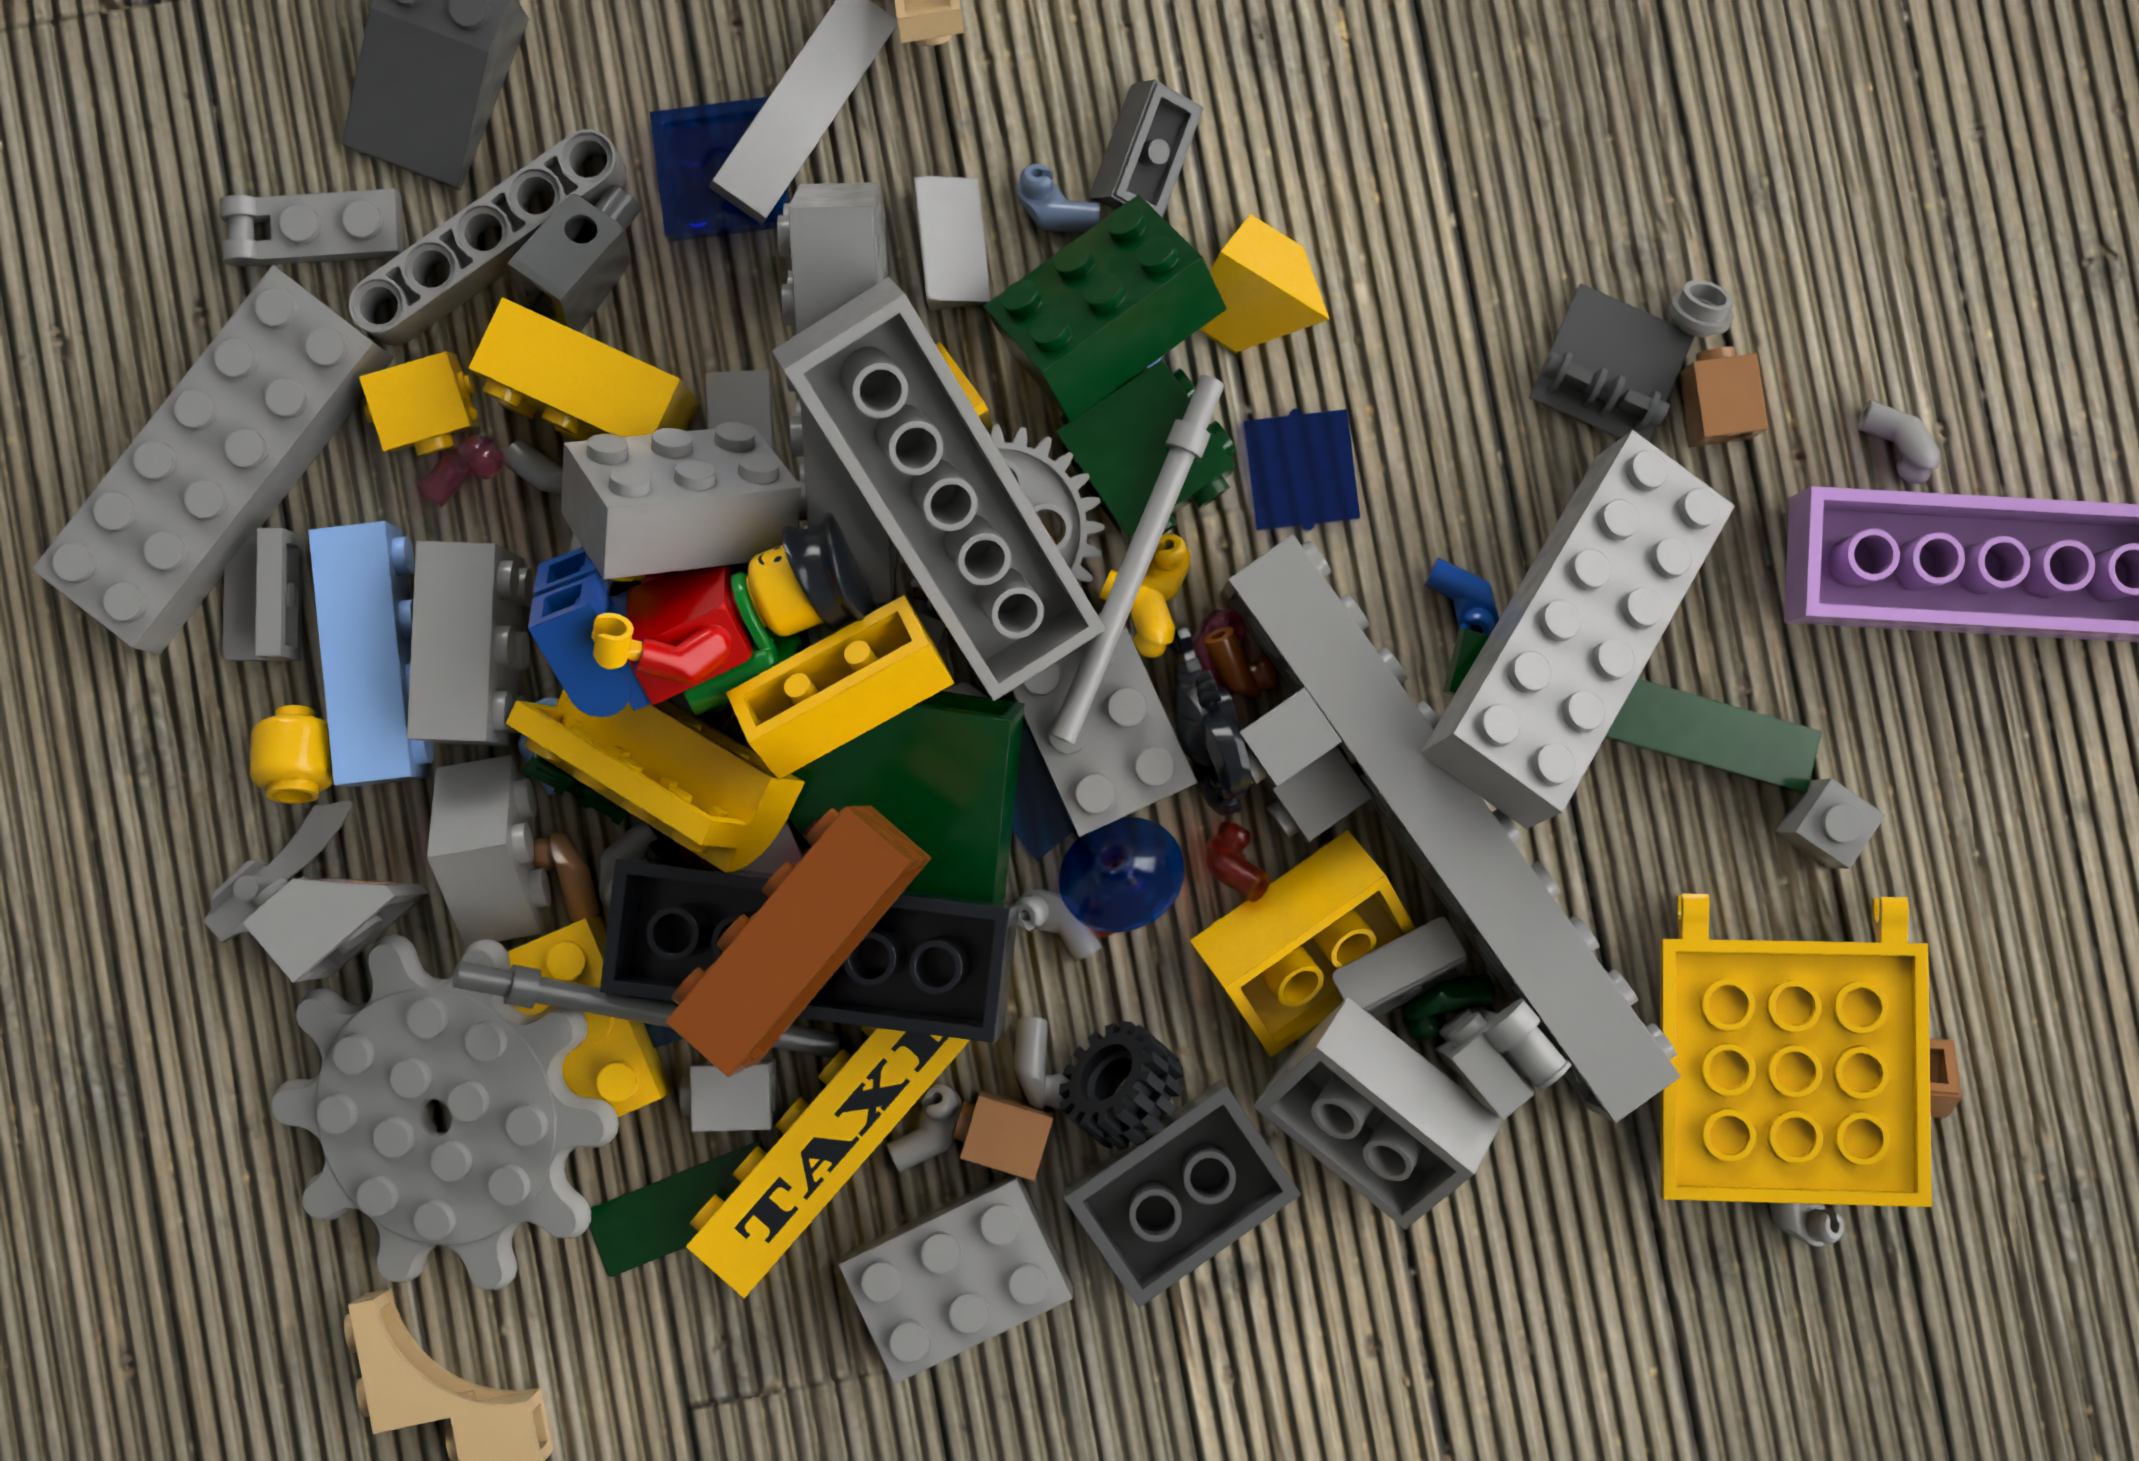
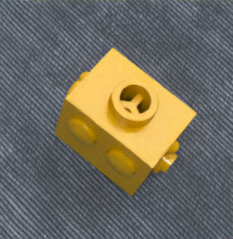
[359,351,480,456]

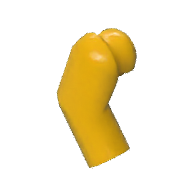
[1142,534,1191,602]
[1098,569,1175,658]

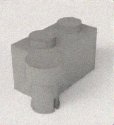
[1433,998,1571,1120]

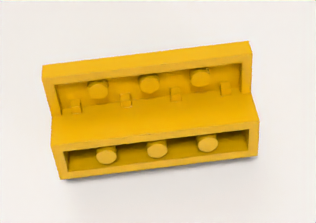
[506,689,805,873]

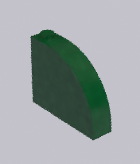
[788,691,1025,902]

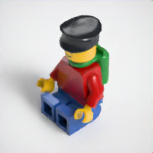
[528,512,875,717]

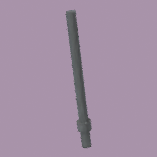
[452,961,840,1059]

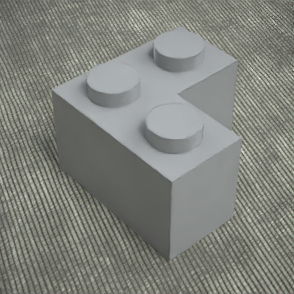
[1240,687,1373,842]
[427,755,551,947]

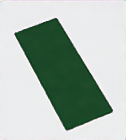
[589,1141,766,1277]

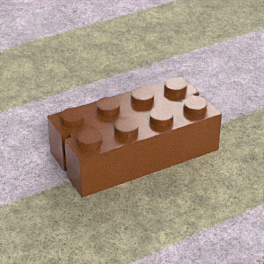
[665,805,932,1078]

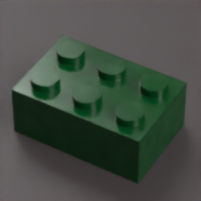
[984,194,1227,422]

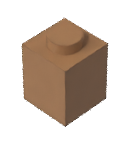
[1678,346,1768,448]
[953,1090,1054,1181]

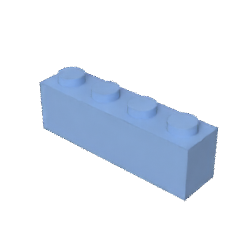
[308,521,434,787]

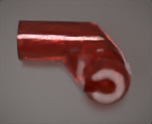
[1206,820,1271,902]

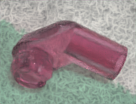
[417,434,504,507]

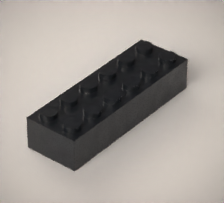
[600,857,1019,1043]

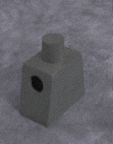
[507,185,641,333]

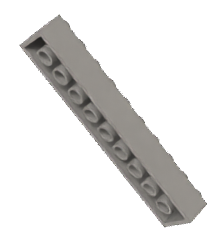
[1221,534,1681,1123]

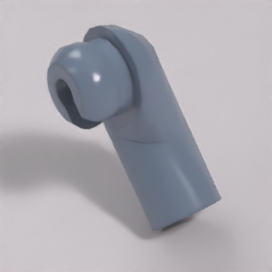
[1016,164,1100,234]

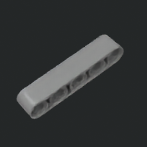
[349,129,627,345]

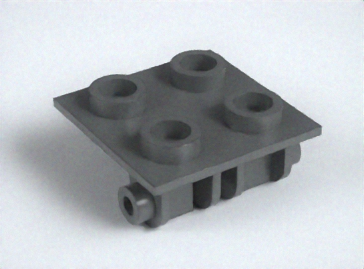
[1529,283,1695,441]

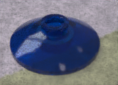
[1059,817,1185,933]

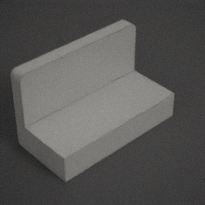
[223,528,303,661]

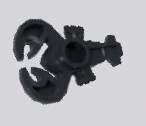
[1167,626,1252,816]

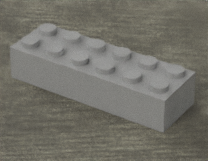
[777,182,898,603]
[32,265,394,654]
[771,277,1106,701]
[1420,430,1735,829]

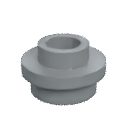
[1669,280,1733,337]

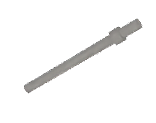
[1050,375,1225,744]

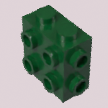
[1056,359,1237,545]

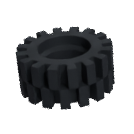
[1059,1021,1184,1150]

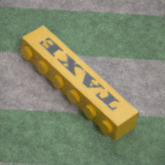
[686,1026,970,1298]

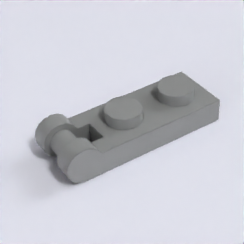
[220,188,404,266]

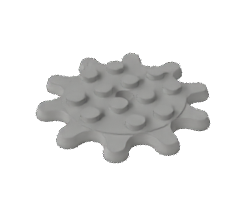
[271,934,619,1290]

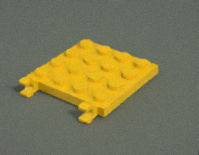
[1659,894,1932,1207]

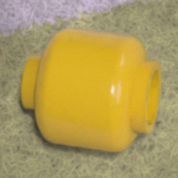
[249,705,334,804]

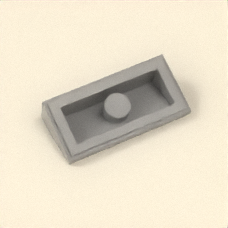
[914,176,991,310]
[1332,917,1467,1020]

